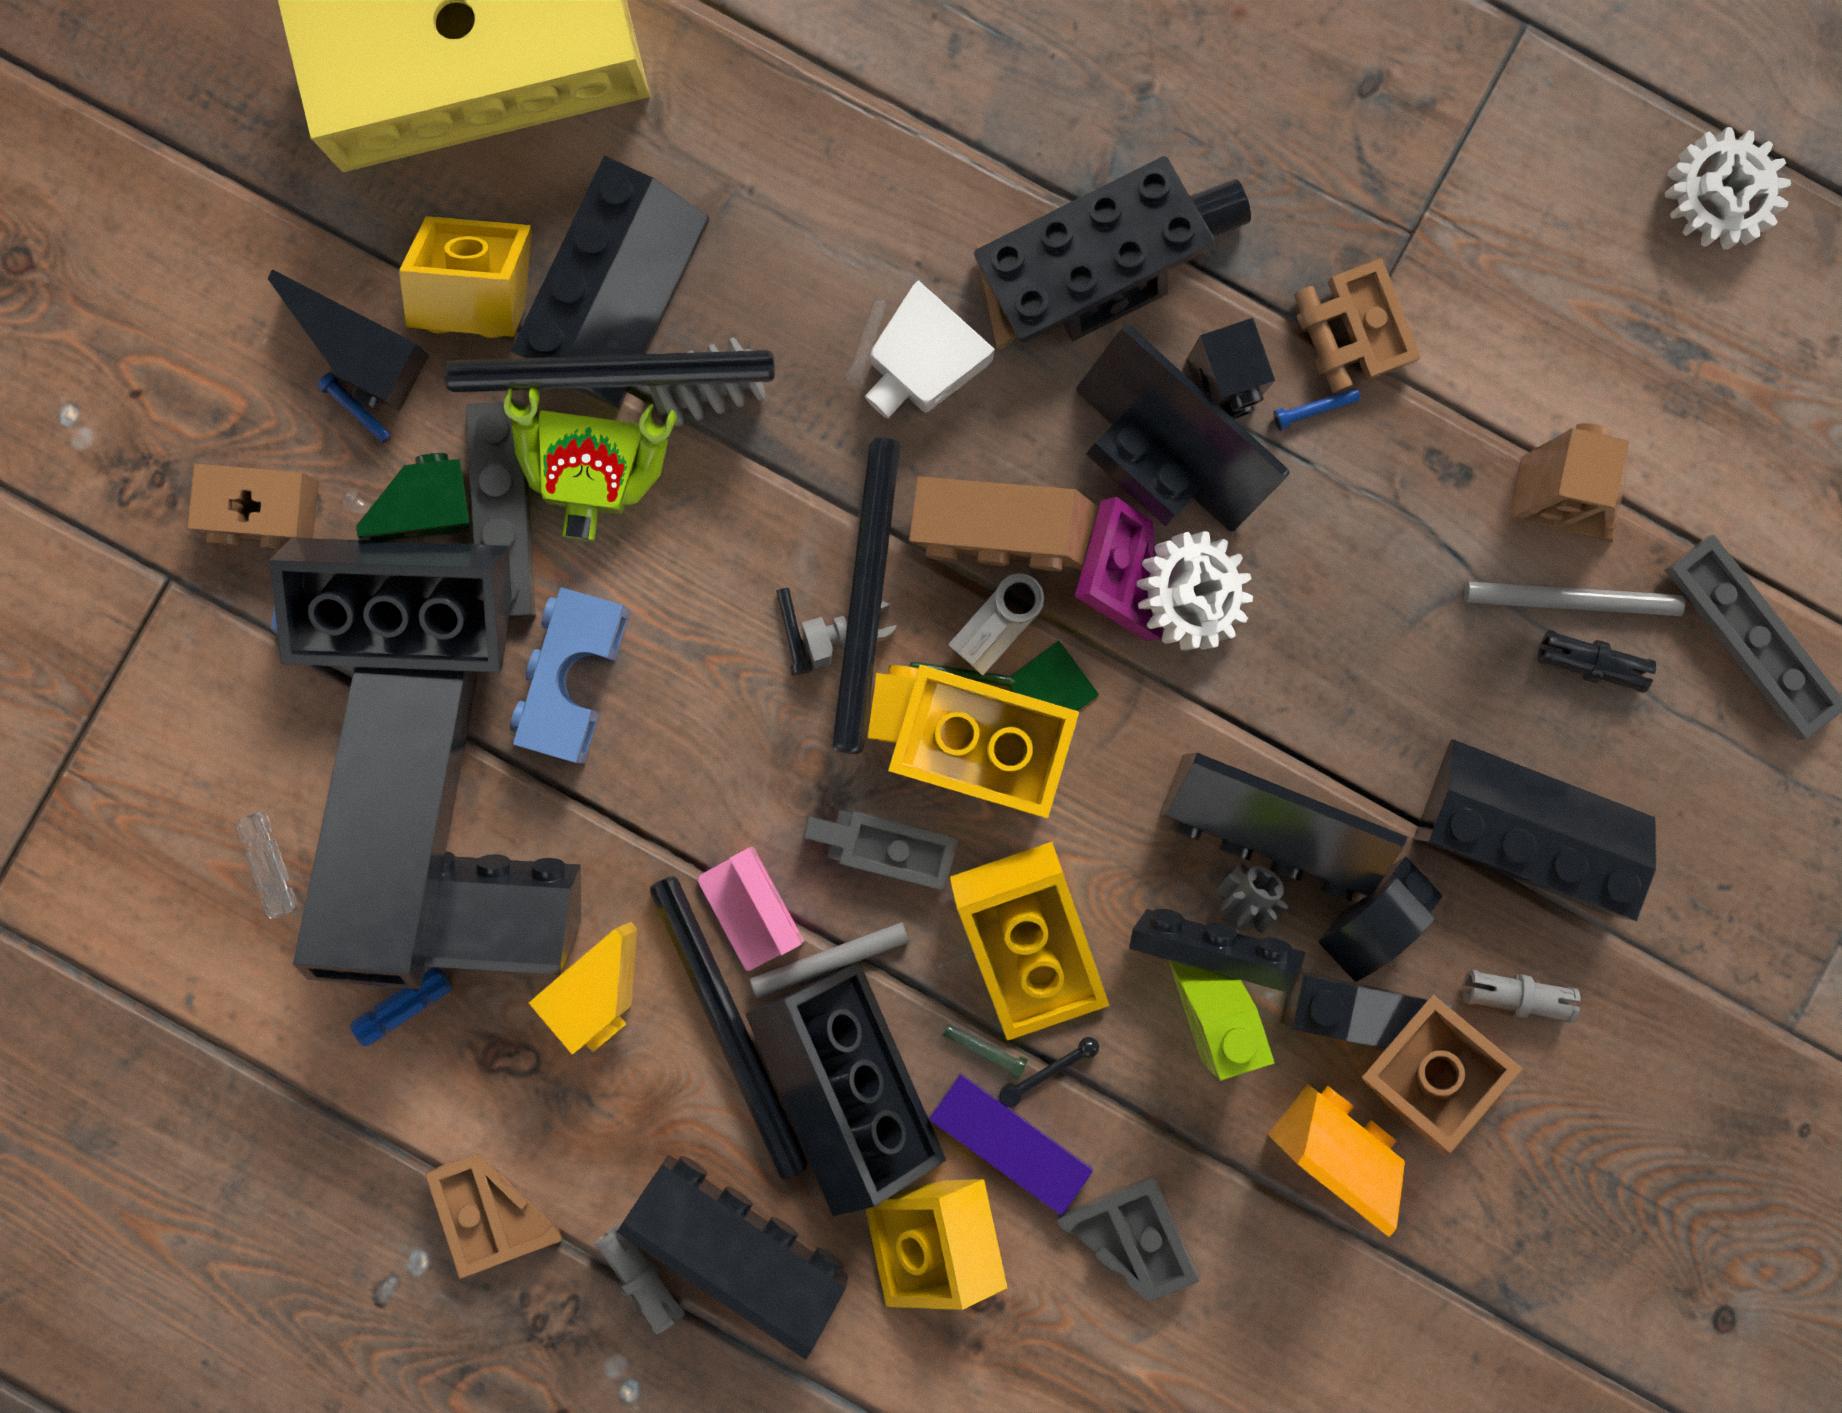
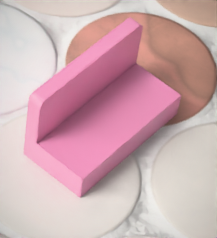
[697,846,804,971]

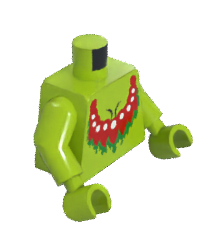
[503,388,677,542]

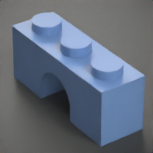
[510,587,631,764]

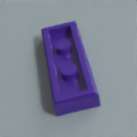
[929,1072,1093,1216]

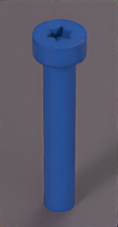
[317,372,392,444]
[1273,388,1361,431]

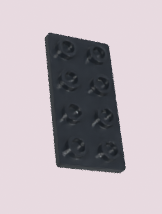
[974,156,1215,342]
[1076,325,1290,532]

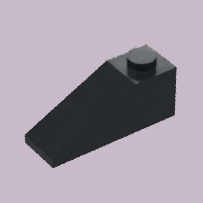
[267,269,429,411]
[1281,971,1453,1048]

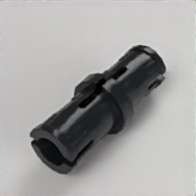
[1538,630,1656,693]

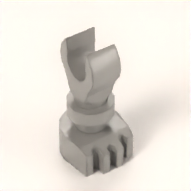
[800,601,897,670]

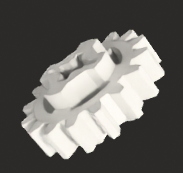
[1665,127,1791,250]
[1136,531,1253,651]

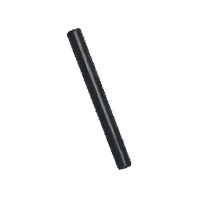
[444,350,775,392]
[832,437,900,755]
[650,876,807,1180]

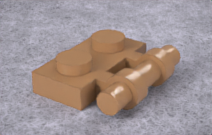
[1294,258,1421,394]

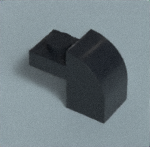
[1318,856,1443,983]

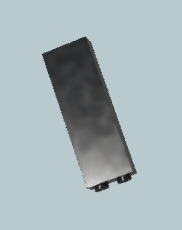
[293,667,477,989]

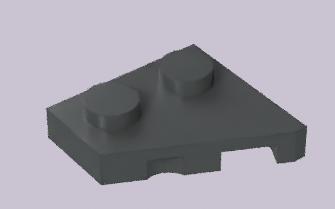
[1057,1175,1200,1302]

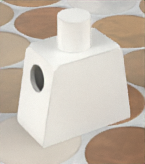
[864,280,995,419]

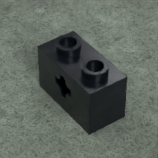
[1186,317,1275,419]

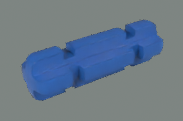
[350,967,453,1046]

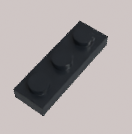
[1129,909,1305,994]

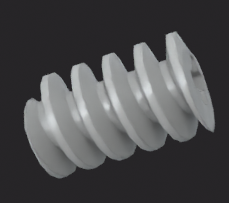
[649,337,766,427]

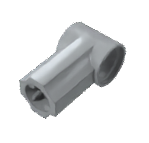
[948,573,1044,676]

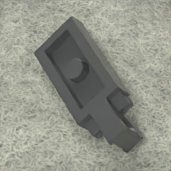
[803,810,958,891]

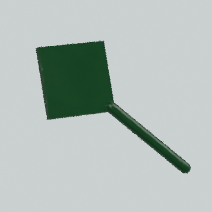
[909,640,1099,711]

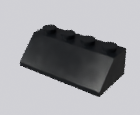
[511,155,709,409]
[269,538,512,672]
[1413,739,1656,921]
[1160,753,1408,902]
[425,851,581,975]
[745,961,946,1216]
[616,1155,848,1360]

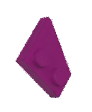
[1075,497,1164,642]

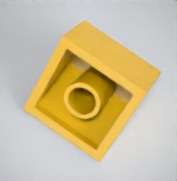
[399,216,532,338]
[529,922,638,1055]
[865,1179,1007,1310]

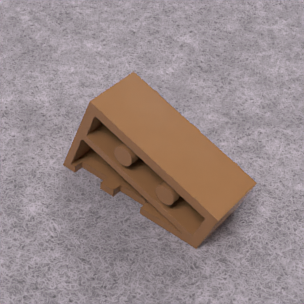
[1509,423,1629,542]
[909,476,1099,571]

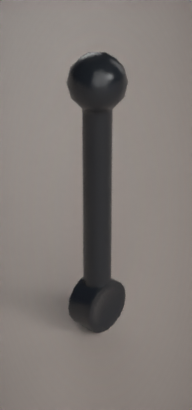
[1000,1037,1100,1107]

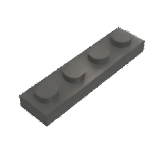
[466,401,536,618]
[1664,535,1842,740]

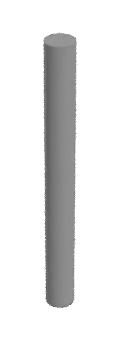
[1464,581,1685,616]

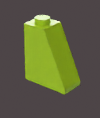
[1168,960,1275,1081]

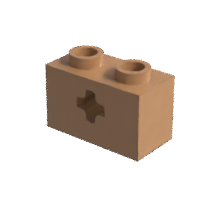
[187,463,319,551]

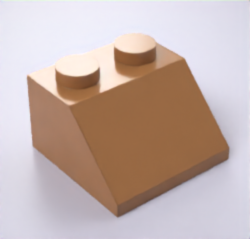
[1361,994,1523,1158]

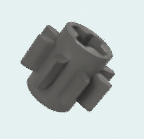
[1216,864,1288,934]

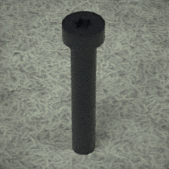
[776,588,813,676]

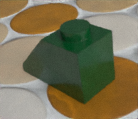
[356,453,470,541]

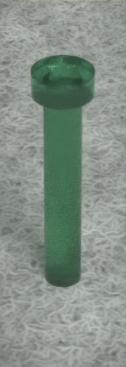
[942,1023,1028,1079]

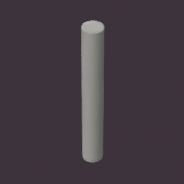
[750,922,910,999]

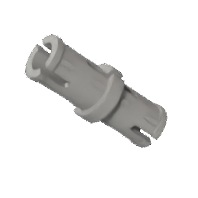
[1462,969,1581,1023]
[594,1222,684,1334]

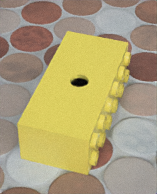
[278,0,650,172]

